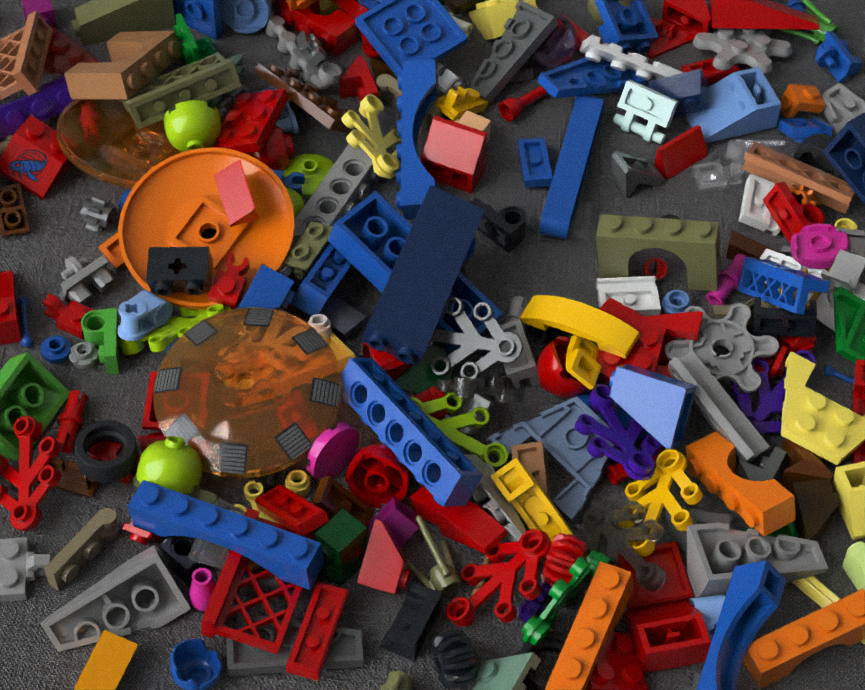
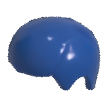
[170,639,223,690]

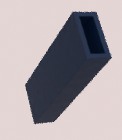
[361,185,485,366]

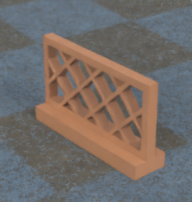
[0,10,53,100]

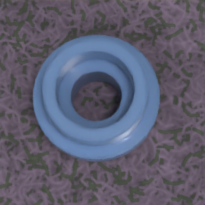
[662,290,691,314]

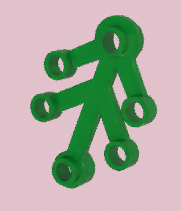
[521,550,612,647]

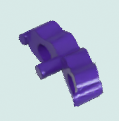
[519,582,552,624]

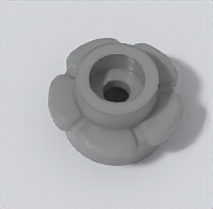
[69,341,99,370]

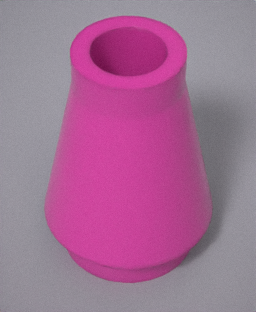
[188,568,216,612]

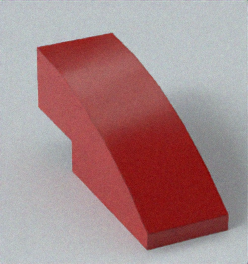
[409,485,508,554]

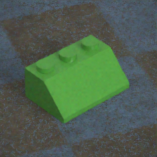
[0,352,70,462]

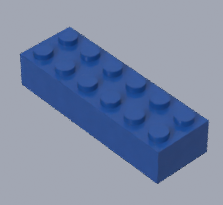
[327,190,503,356]

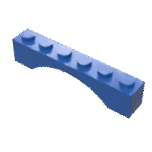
[396,59,439,220]
[128,480,324,590]
[697,560,786,690]

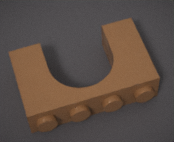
[64,31,181,99]

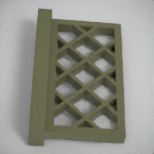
[119,52,242,130]

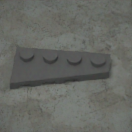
[226,614,364,676]

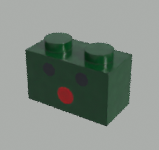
[315,509,367,587]

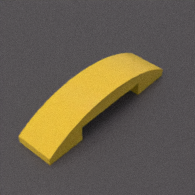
[519,295,640,359]
[490,457,587,559]

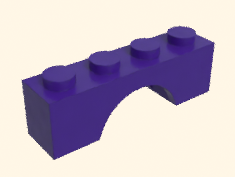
[0,77,82,139]

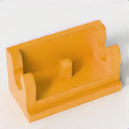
[74,630,138,690]

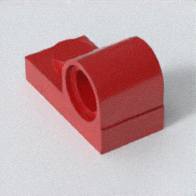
[763,182,824,244]

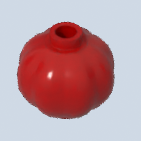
[245,125,296,171]

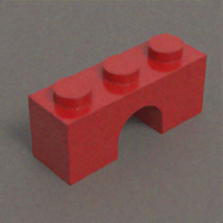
[278,0,359,56]

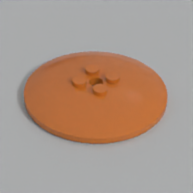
[118,148,295,310]

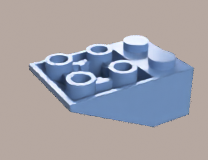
[684,67,781,143]

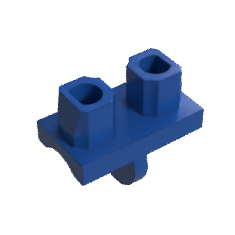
[815,31,863,83]

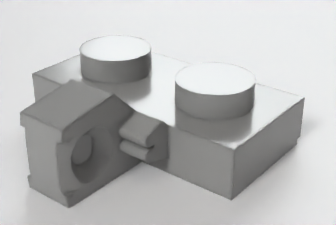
[0,537,52,602]

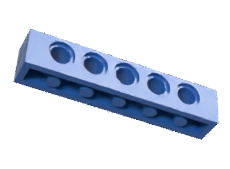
[337,358,483,507]

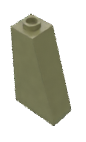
[71,0,175,46]

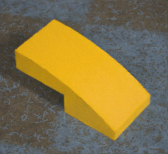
[566,335,601,390]

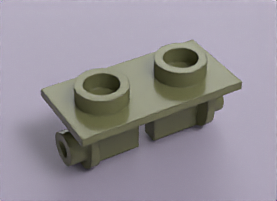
[284,221,333,280]

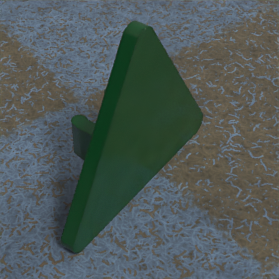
[395,342,457,405]

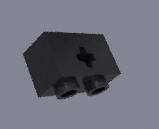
[146,247,213,296]

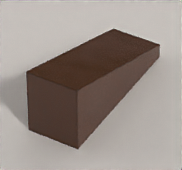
[726,230,781,260]

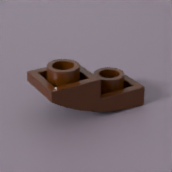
[0,183,31,238]

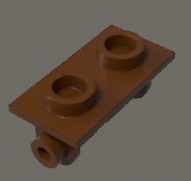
[35,454,99,498]

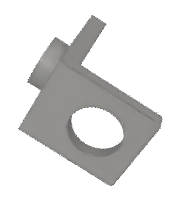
[821,250,865,294]

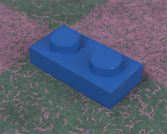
[517,138,553,188]

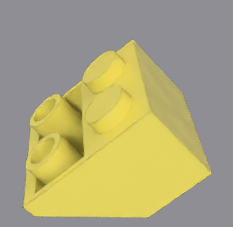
[468,0,537,40]
[831,461,865,540]

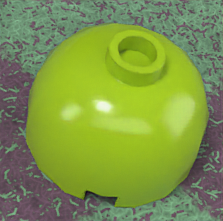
[164,100,221,152]
[136,436,202,494]

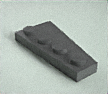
[468,0,559,104]

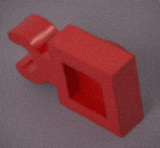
[208,253,250,309]

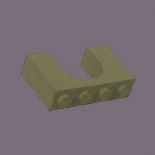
[596,214,721,291]

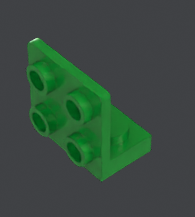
[173,13,217,66]

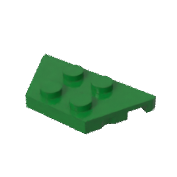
[833,286,865,364]

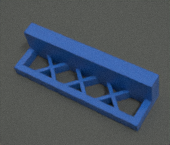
[738,256,830,315]

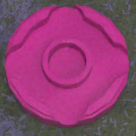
[790,223,850,269]
[306,422,360,481]

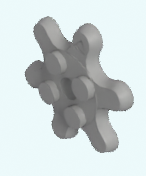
[693,28,792,74]
[665,303,779,393]

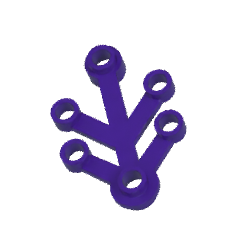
[731,350,816,436]
[575,384,662,481]

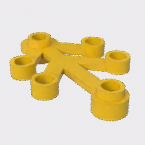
[615,449,703,557]

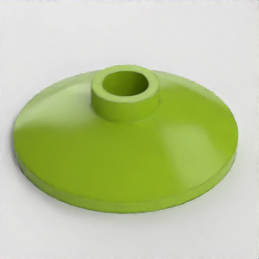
[283,154,334,197]

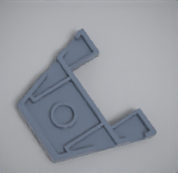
[488,396,618,524]

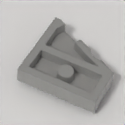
[821,83,865,135]

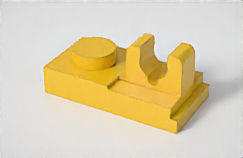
[433,86,488,121]

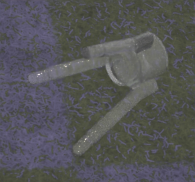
[725,139,786,179]

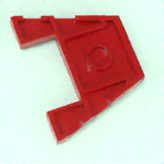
[596,311,703,383]

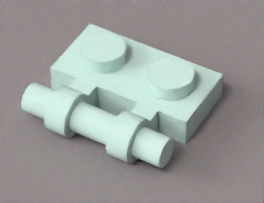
[613,80,679,145]

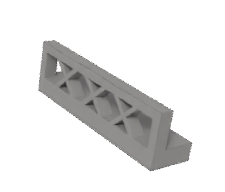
[667,350,770,463]

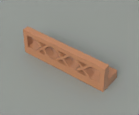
[742,141,855,214]

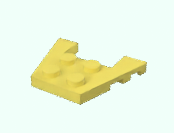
[781,351,865,465]

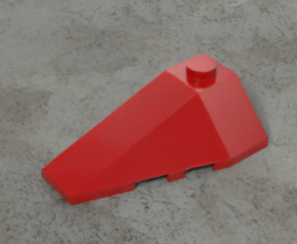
[708,0,819,30]

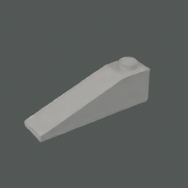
[464,454,526,568]
[687,522,829,597]
[40,545,191,652]

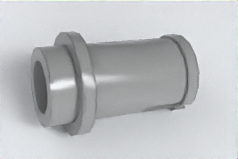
[503,296,528,329]

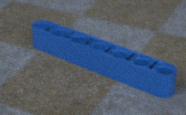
[539,95,605,239]

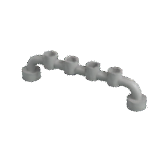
[265,0,342,90]

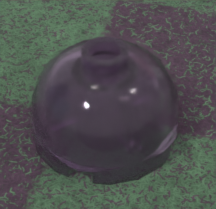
[530,15,578,69]

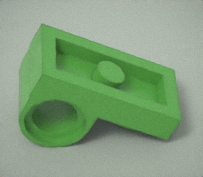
[81,308,120,375]

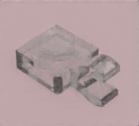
[692,161,744,193]

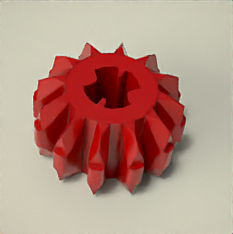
[541,533,587,587]

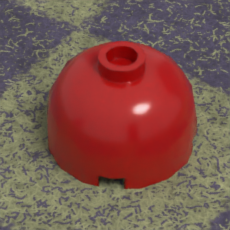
[536,336,588,399]
[345,444,411,508]

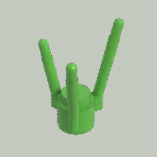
[777,0,839,45]

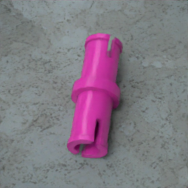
[706,254,745,305]

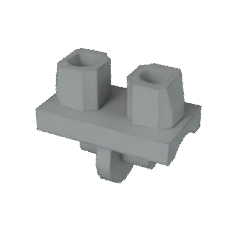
[58,255,114,305]

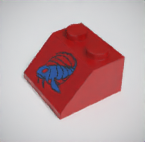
[0,115,78,200]

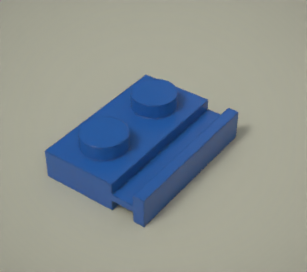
[777,118,832,143]

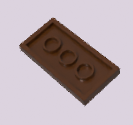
[254,63,358,134]

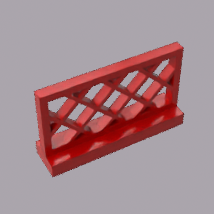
[201,508,315,655]

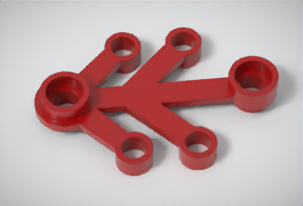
[0,416,61,531]
[446,529,551,627]

